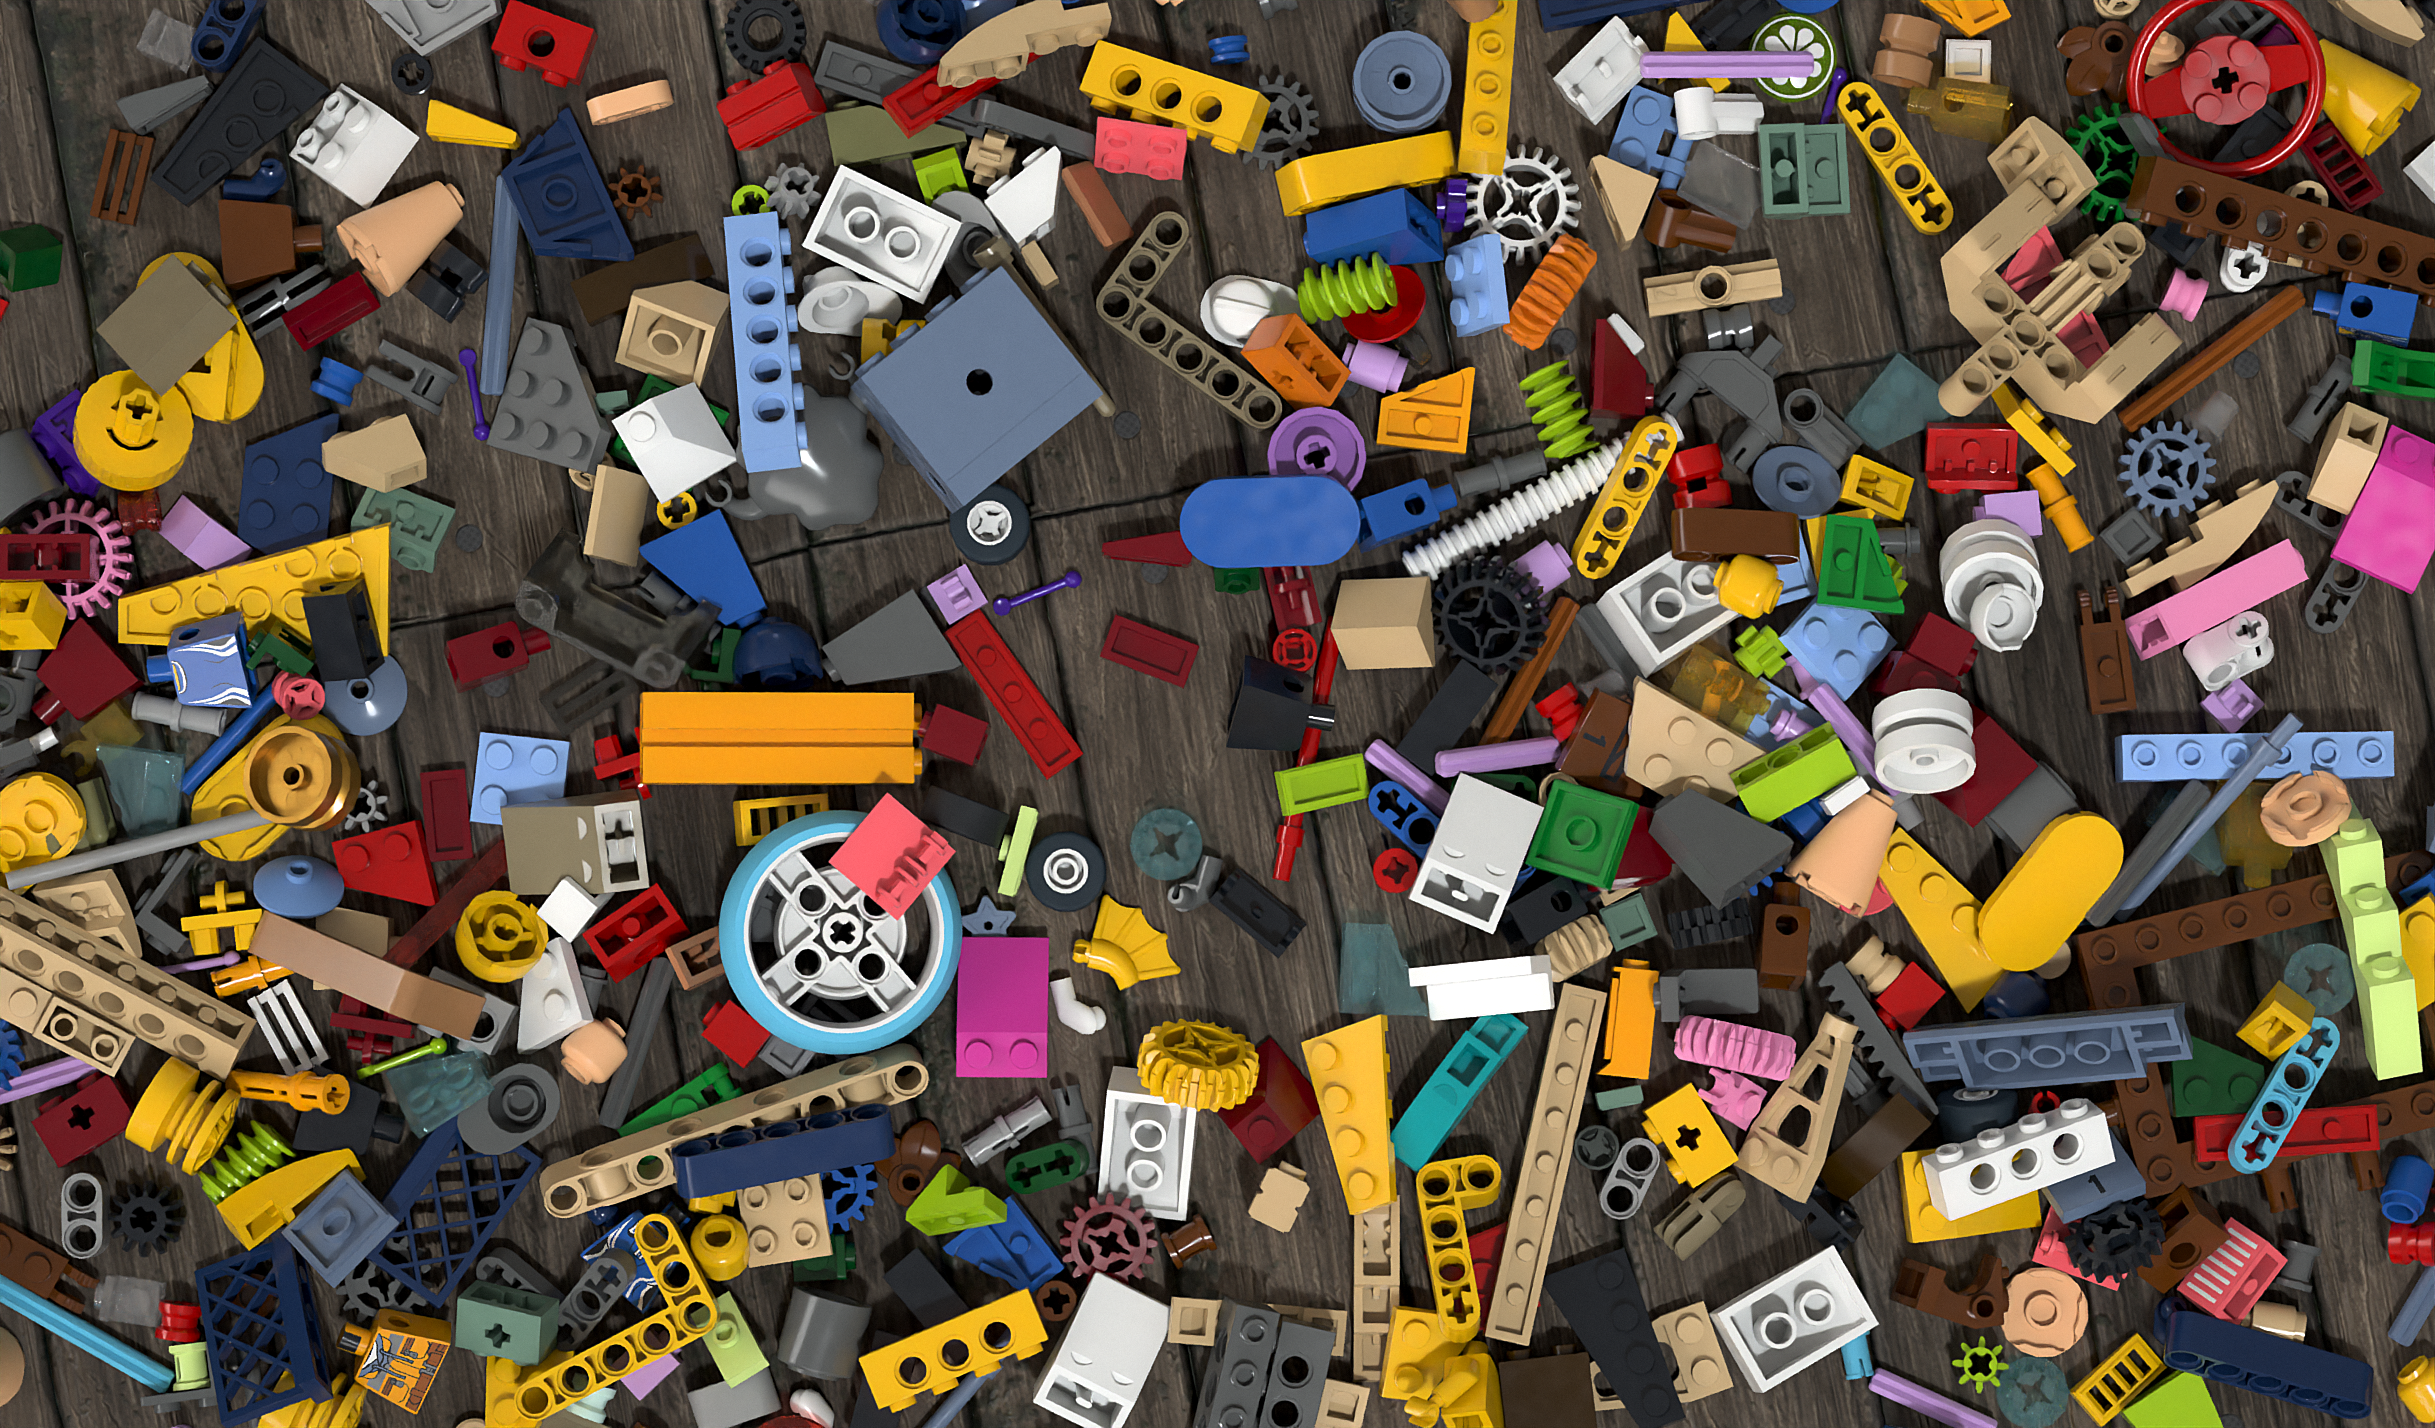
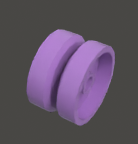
[1267,407,1366,493]

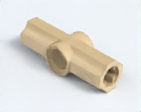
[1643,258,1782,318]

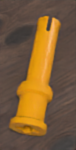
[225,1069,350,1115]

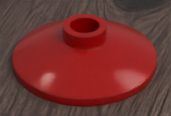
[1341,265,1426,343]

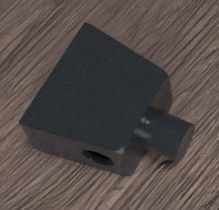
[1226,655,1335,751]
[1497,876,1602,953]
[292,1064,406,1155]

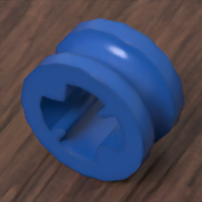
[1208,35,1250,66]

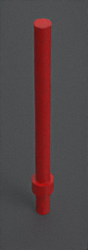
[1272,616,1339,882]

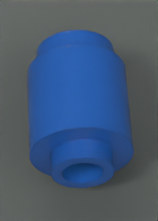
[2380,1154,2434,1224]

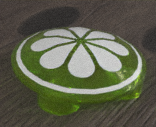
[1748,13,1837,103]

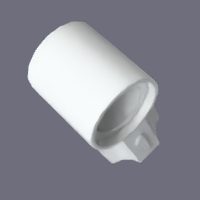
[1674,87,1764,140]

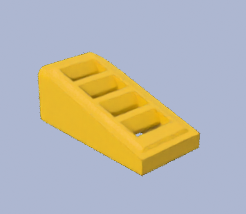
[426,99,521,150]
[733,793,829,846]
[2068,1333,2167,1427]

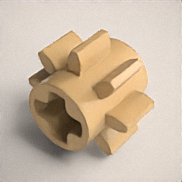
[965,129,1017,187]

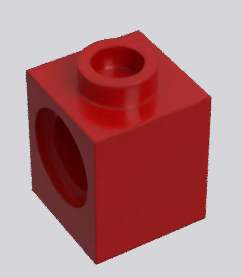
[1871,961,1945,1032]
[701,999,773,1068]

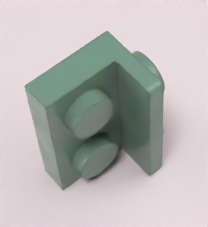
[350,487,456,573]

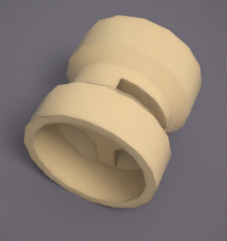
[1844,934,1907,997]

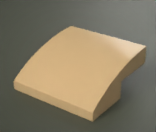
[1987,116,2099,227]
[583,464,650,567]
[32,869,143,959]

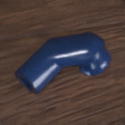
[223,158,287,203]

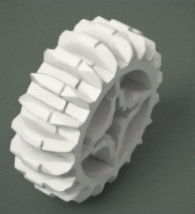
[1463,144,1581,266]

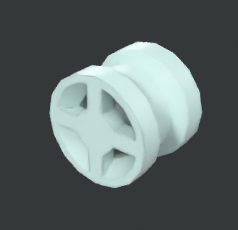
[564,1373,617,1424]

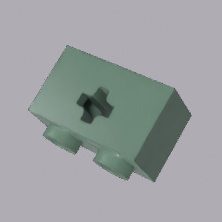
[455,1280,559,1366]

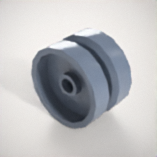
[1352,30,1452,137]

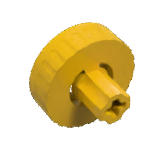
[72,370,194,491]

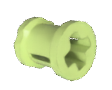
[168,1341,211,1391]

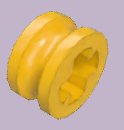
[657,492,698,531]

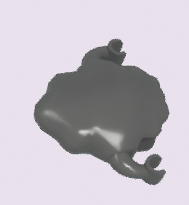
[705,352,885,531]

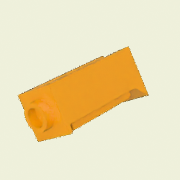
[1595,959,1659,1079]

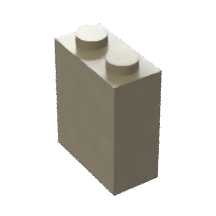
[96,254,239,397]

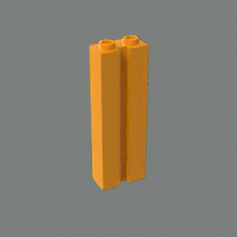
[640,692,922,785]

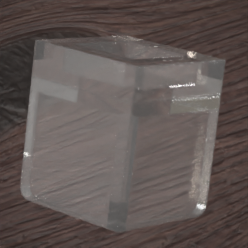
[136,8,197,74]

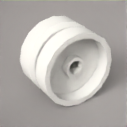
[1939,519,2044,632]
[1872,689,1976,794]

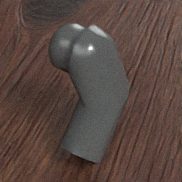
[1167,855,1223,912]

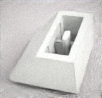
[289,83,419,210]
[984,146,1063,255]

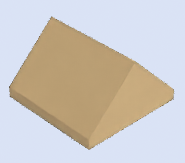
[1586,155,1659,253]
[1331,576,1435,670]

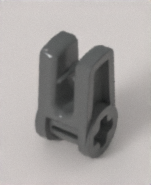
[364,339,459,416]

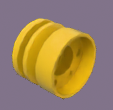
[125,1056,241,1176]
[257,1361,368,1428]

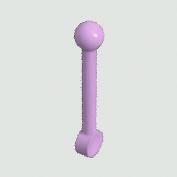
[156,951,241,975]

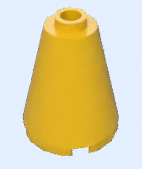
[2302,38,2422,158]

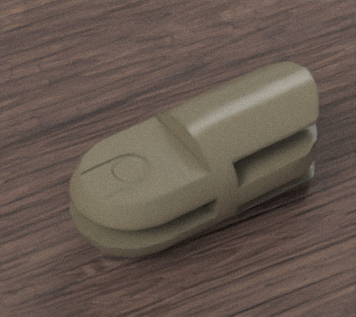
[1653,1172,1746,1261]

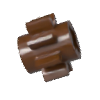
[608,165,665,222]

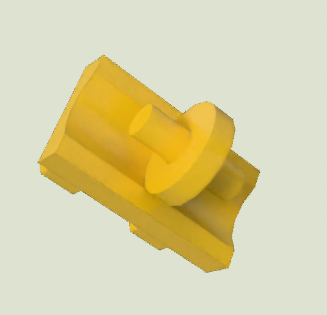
[181,880,264,956]

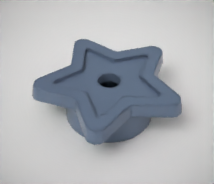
[961,895,1017,937]

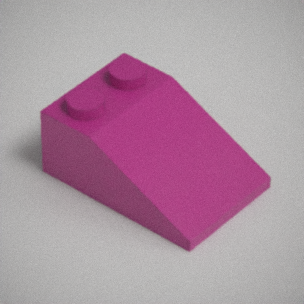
[2330,425,2435,594]
[956,936,1049,1078]

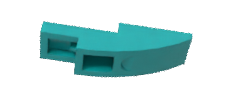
[1390,1013,1529,1174]

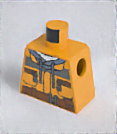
[336,1308,451,1415]

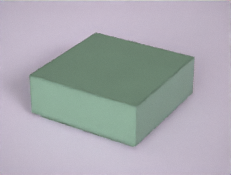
[594,390,632,416]
[1598,893,1658,952]
[1594,1084,1644,1111]

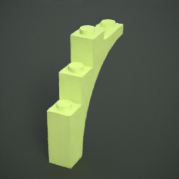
[2318,794,2423,1080]

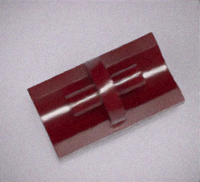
[1263,566,1323,633]
[329,994,417,1066]

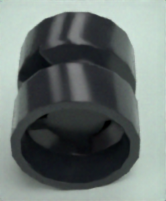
[405,239,490,324]

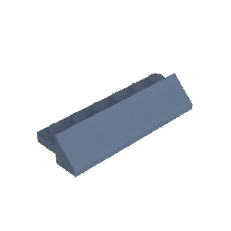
[1903,1002,2193,1092]

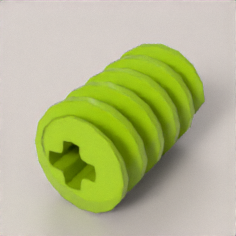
[1298,252,1398,325]
[1518,360,1600,459]
[197,1120,298,1205]

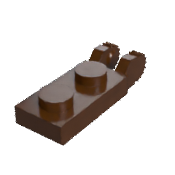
[2076,586,2137,716]
[0,1220,99,1314]

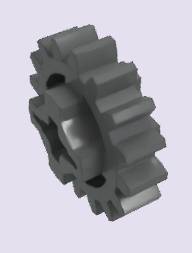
[1236,75,1319,173]
[335,1231,435,1323]

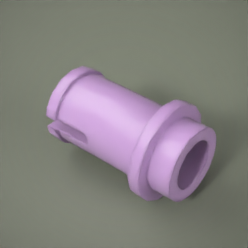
[1769,708,1815,743]

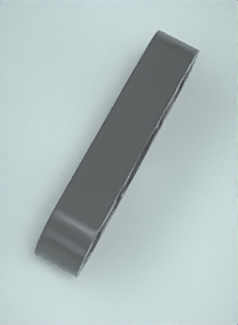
[972,99,1096,160]

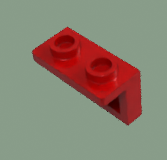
[1924,422,2018,494]

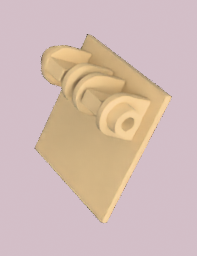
[737,1173,833,1268]

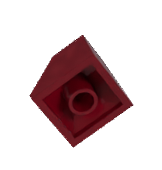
[1588,319,1654,420]
[1929,701,2038,828]
[1216,1037,1321,1165]

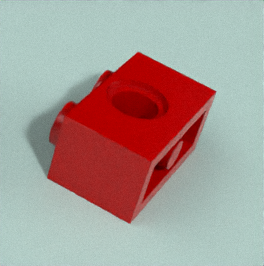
[491,0,598,88]
[582,883,691,984]

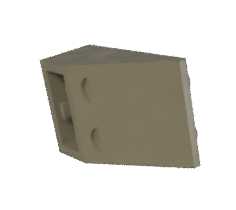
[500,788,650,895]

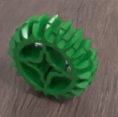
[2065,103,2175,225]

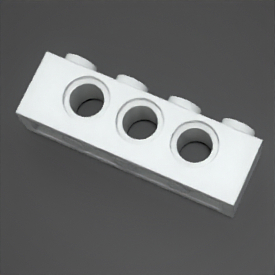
[1921,1098,2115,1221]

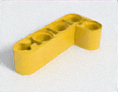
[1275,131,1462,217]
[1416,1155,1501,1343]

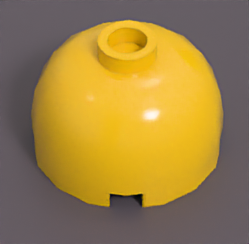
[455,890,549,983]

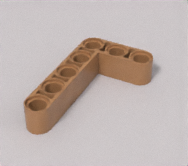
[248,909,487,1041]

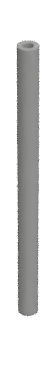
[5,809,273,890]

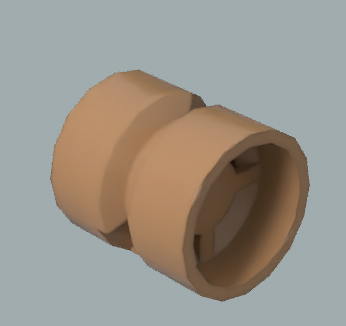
[1871,13,1941,90]

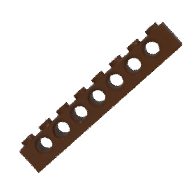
[2126,156,2435,309]

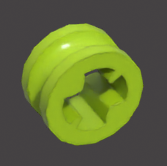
[732,185,773,216]

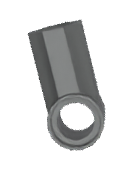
[1778,388,1864,470]

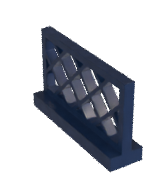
[365,1097,544,1309]
[194,1227,334,1428]

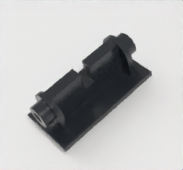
[1690,0,1782,51]
[1774,1175,1864,1254]

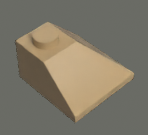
[615,280,730,391]

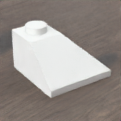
[612,382,737,504]

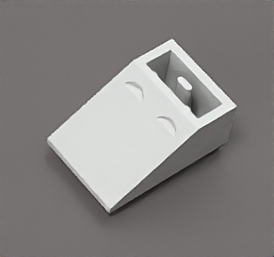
[1408,772,1544,934]
[1033,1270,1171,1428]

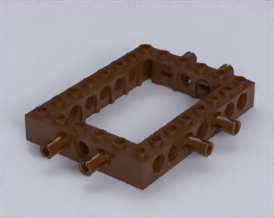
[2070,848,2435,1213]

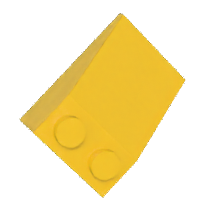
[1897,1147,2042,1243]

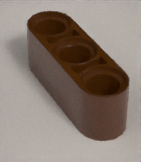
[1671,507,1800,565]

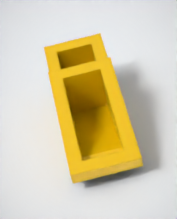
[216,1148,367,1251]

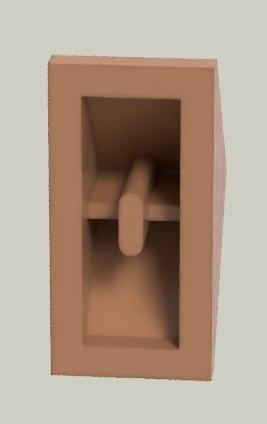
[665,925,725,991]

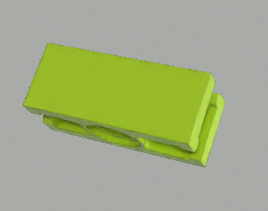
[1730,721,1858,824]

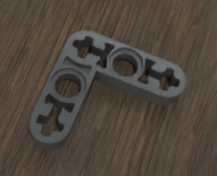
[2272,471,2370,635]
[476,1247,637,1352]

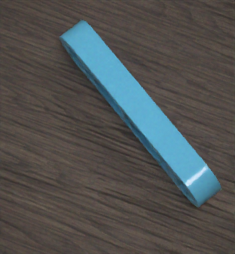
[2228,1017,2340,1174]

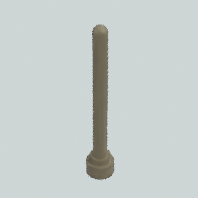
[972,234,1116,417]

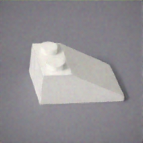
[802,165,963,305]
[1595,550,1741,678]
[1097,1066,1200,1221]
[1708,1245,1879,1393]

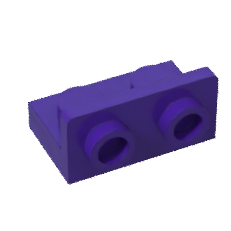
[30,389,133,500]

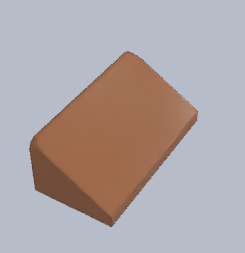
[1061,161,1134,252]

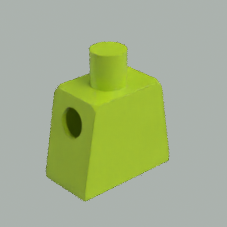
[2119,1370,2224,1428]

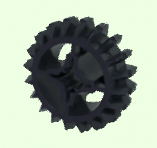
[1430,555,1552,676]

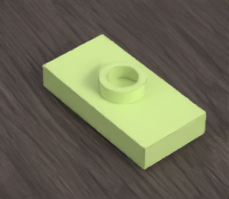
[998,805,1039,897]
[690,1291,770,1389]

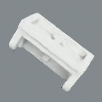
[1553,15,1650,125]

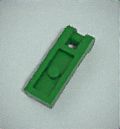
[617,1061,745,1165]

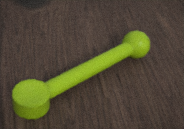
[356,1037,447,1080]

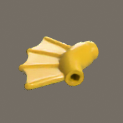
[1072,894,1181,991]

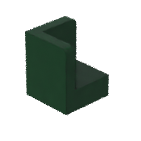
[0,224,63,293]

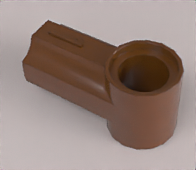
[1642,188,1738,254]

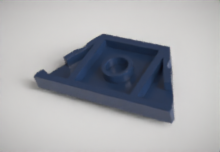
[501,108,634,261]
[237,414,341,555]

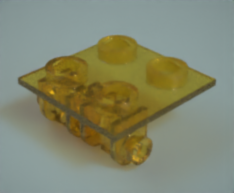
[1668,643,1771,736]

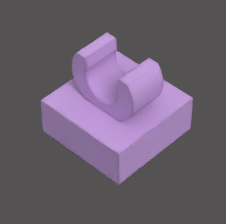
[927,564,989,626]
[2199,678,2265,734]

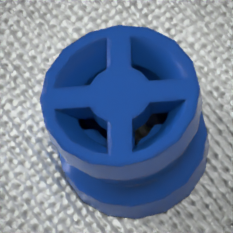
[309,357,364,407]

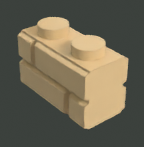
[1248,1160,1310,1233]

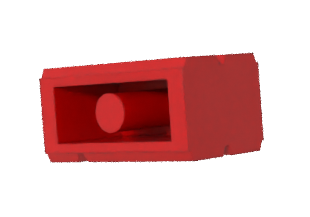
[716,59,827,151]

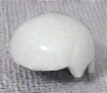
[1970,583,2037,653]

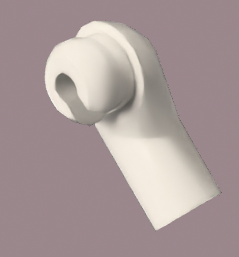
[1050,977,1106,1034]
[790,1389,834,1428]

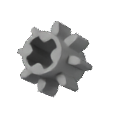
[764,163,822,219]
[345,780,390,833]

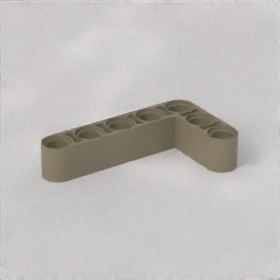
[1096,211,1282,433]

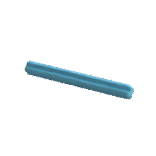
[0,1274,176,1393]

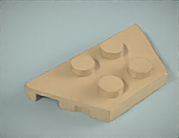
[1624,675,1771,804]

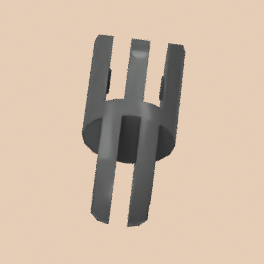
[233,263,332,341]

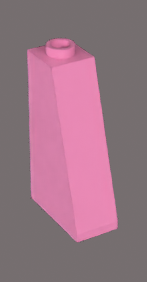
[2125,539,2309,661]

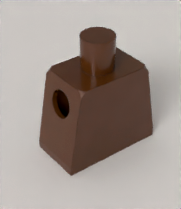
[218,199,325,290]
[1754,882,1810,992]

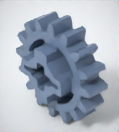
[2117,421,2217,519]

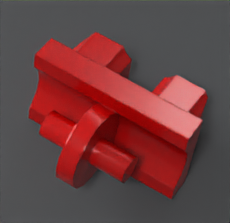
[593,726,653,800]

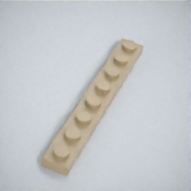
[1482,983,1607,1346]

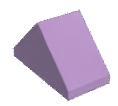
[155,495,254,571]

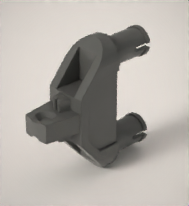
[1654,334,1785,474]

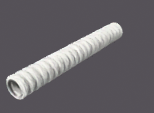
[1402,411,1685,581]

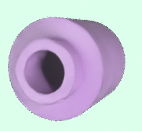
[1341,340,1409,393]
[1514,540,1573,599]

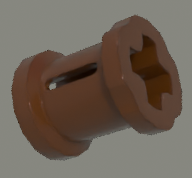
[1160,1213,1218,1269]
[1036,1279,1077,1321]

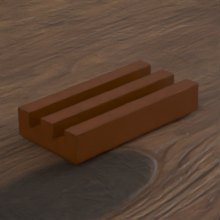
[90,129,156,227]

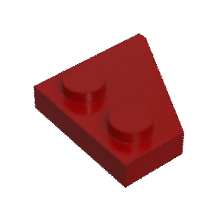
[331,820,441,906]

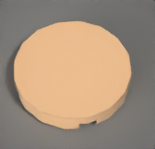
[2260,771,2352,846]
[1999,1267,2088,1357]

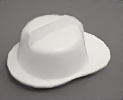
[797,266,902,336]
[1201,275,1307,348]

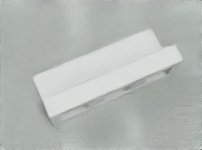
[1409,954,1555,1021]

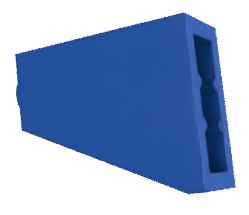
[1303,188,1444,270]
[639,509,769,630]

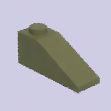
[825,101,969,172]

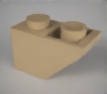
[2307,402,2389,516]
[322,413,427,493]

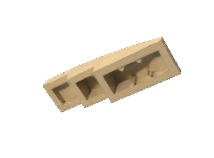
[1353,1195,1400,1382]

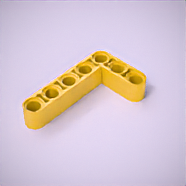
[514,1213,721,1421]

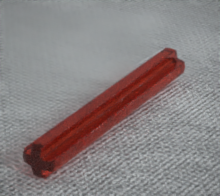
[382,840,508,969]

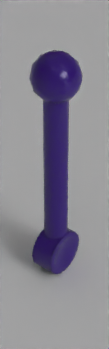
[1819,67,1847,125]
[459,349,491,441]
[993,570,1082,616]

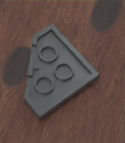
[486,317,611,476]

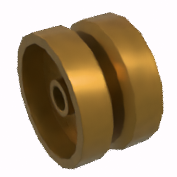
[243,726,361,832]

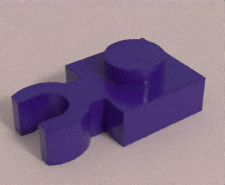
[1435,178,1467,233]

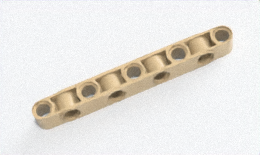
[539,1043,929,1218]

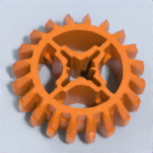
[1503,233,1597,351]

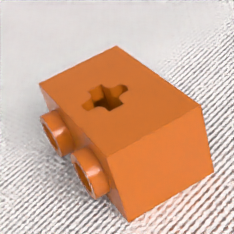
[1240,313,1351,411]

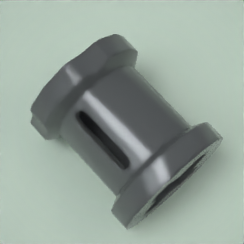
[2272,1239,2322,1293]

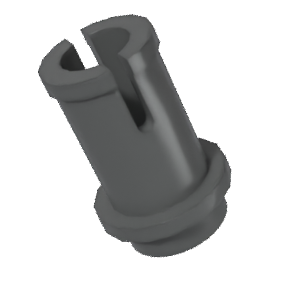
[1876,522,1920,558]
[579,964,609,1019]

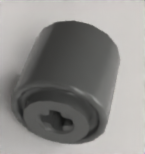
[0,427,65,529]
[1982,757,2081,858]
[776,1286,873,1381]

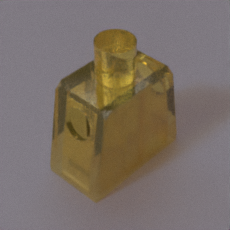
[1907,77,2013,145]
[2212,780,2294,888]

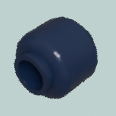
[1983,970,2051,1020]

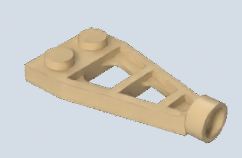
[1734,1012,1859,1204]
[1590,1300,1734,1411]

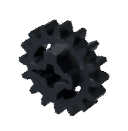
[2064,1198,2166,1283]

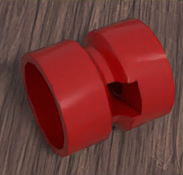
[1665,443,1734,509]

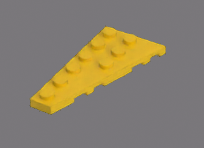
[118,522,391,656]

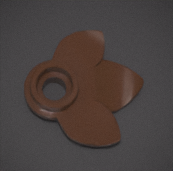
[2056,20,2136,104]
[873,1120,961,1208]

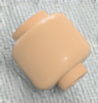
[561,1017,628,1085]

